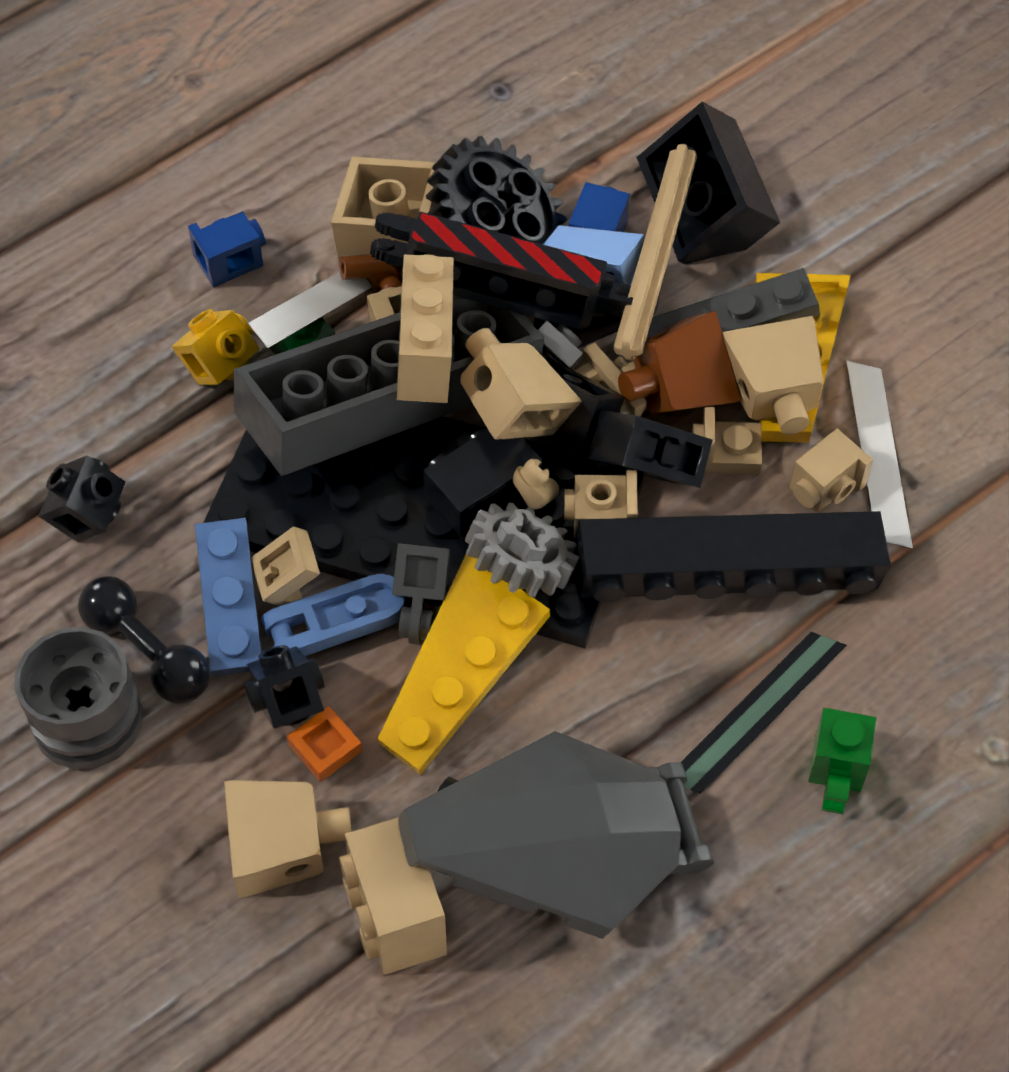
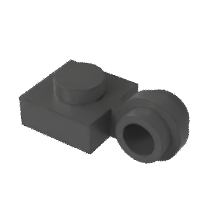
[392,543,451,645]

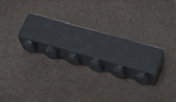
[573,511,891,602]

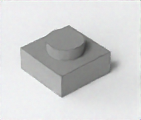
[538,321,583,370]

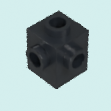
[38,455,126,542]
[244,645,325,729]

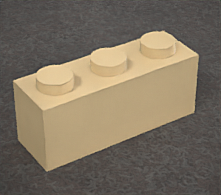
[397,254,454,403]

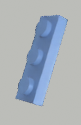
[195,518,262,676]

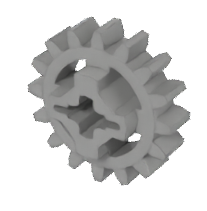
[465,503,579,597]

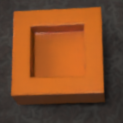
[287,706,363,782]

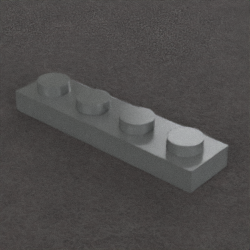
[632,268,820,361]

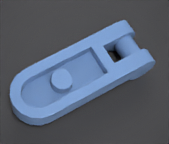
[260,574,406,657]

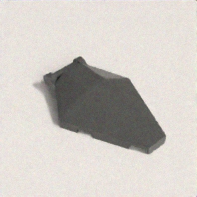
[398,731,714,939]

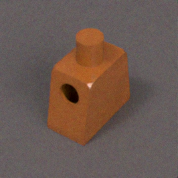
[618,311,741,414]

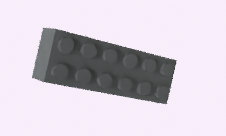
[234,295,544,476]

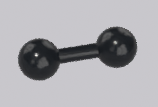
[78,576,210,704]

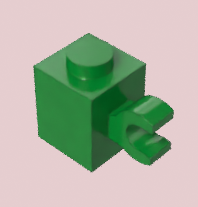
[808,707,877,815]

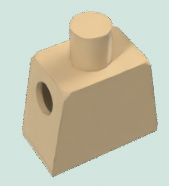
[722,316,823,434]
[460,328,582,440]
[224,780,352,898]

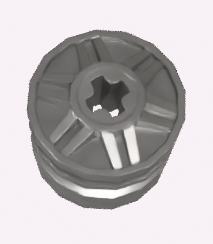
[14,627,142,770]

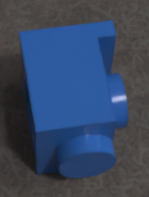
[188,211,266,287]

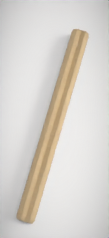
[614,144,697,361]

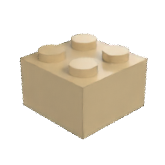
[331,157,438,267]
[339,817,447,975]

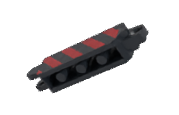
[370,211,633,329]

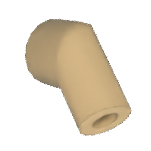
[513,459,560,509]

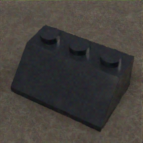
[636,101,780,264]

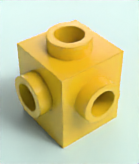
[171,309,260,385]

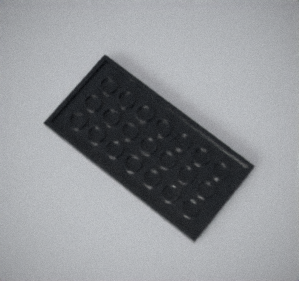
[203,417,644,649]

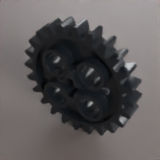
[426,136,567,244]

